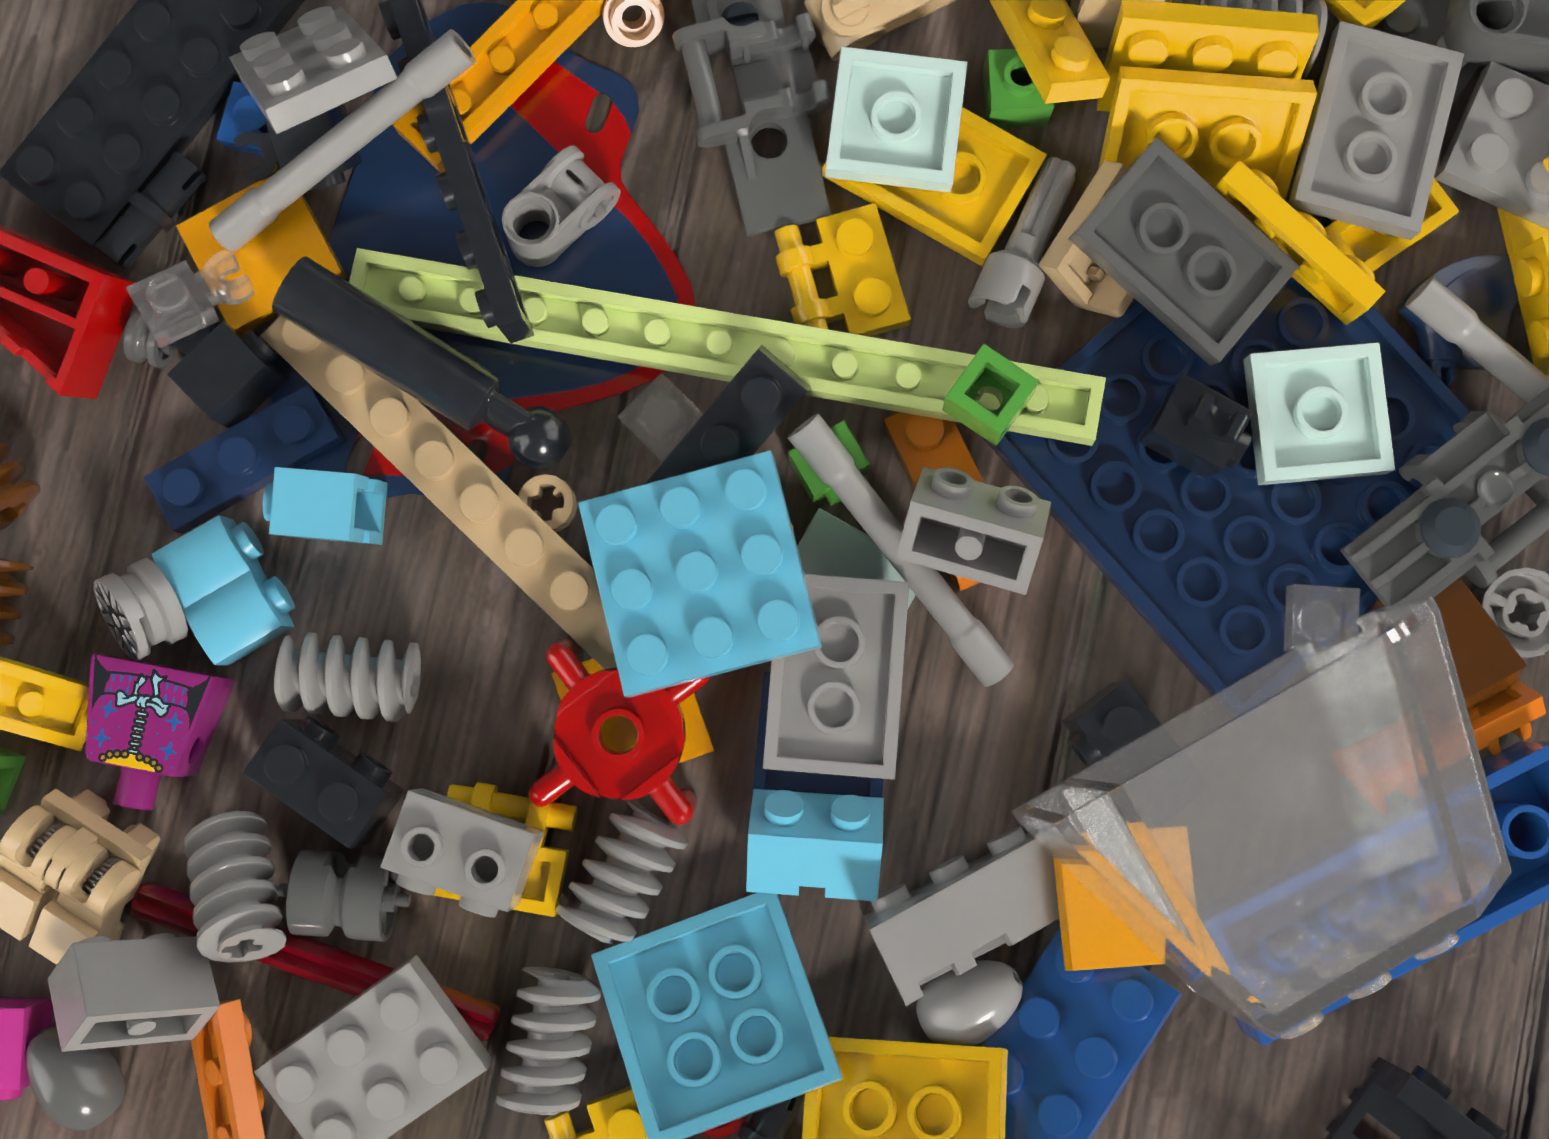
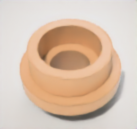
[602,0,664,47]

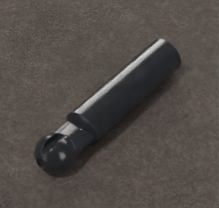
[272,256,570,469]

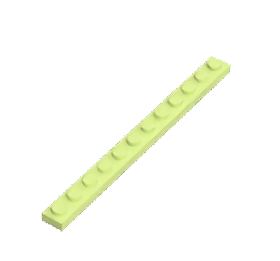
[349,248,1106,446]

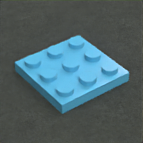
[578,450,823,698]
[591,893,843,1139]

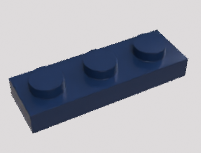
[144,383,345,534]

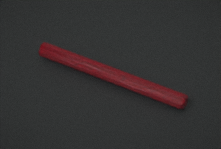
[130,882,501,1042]

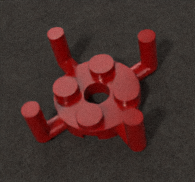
[528,638,711,825]

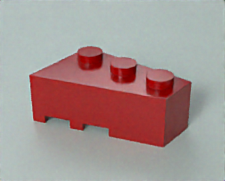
[0,225,141,399]

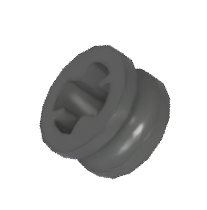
[123,306,180,369]

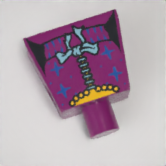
[85,654,234,810]

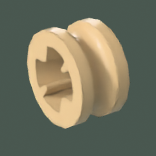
[518,474,577,532]

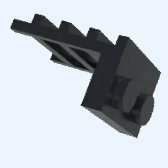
[1325,1056,1508,1139]

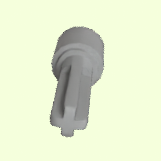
[968,157,1076,328]

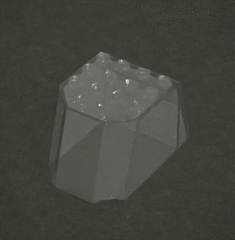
[1012,596,1512,1039]

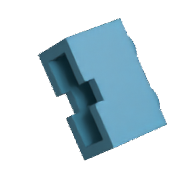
[263,467,388,545]
[746,789,884,901]

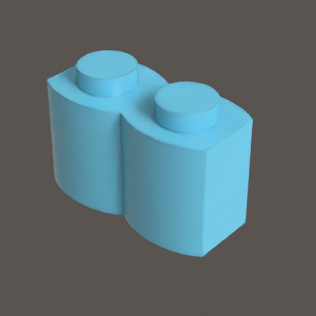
[152,515,295,666]

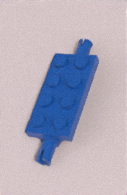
[983,927,1183,1139]

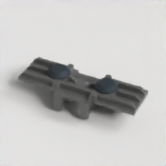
[1340,387,1549,623]

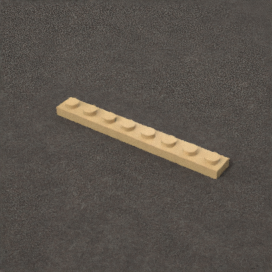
[261,316,617,669]

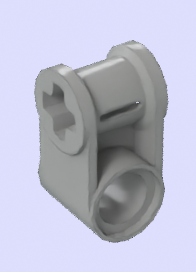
[502,146,621,267]

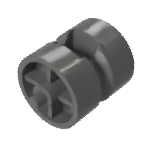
[278,849,411,942]

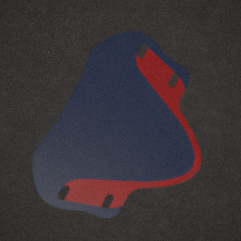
[271,2,696,498]

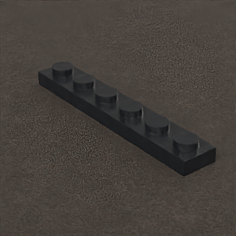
[379,0,534,344]

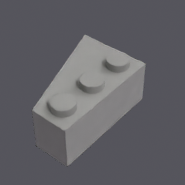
[863,826,1059,1006]

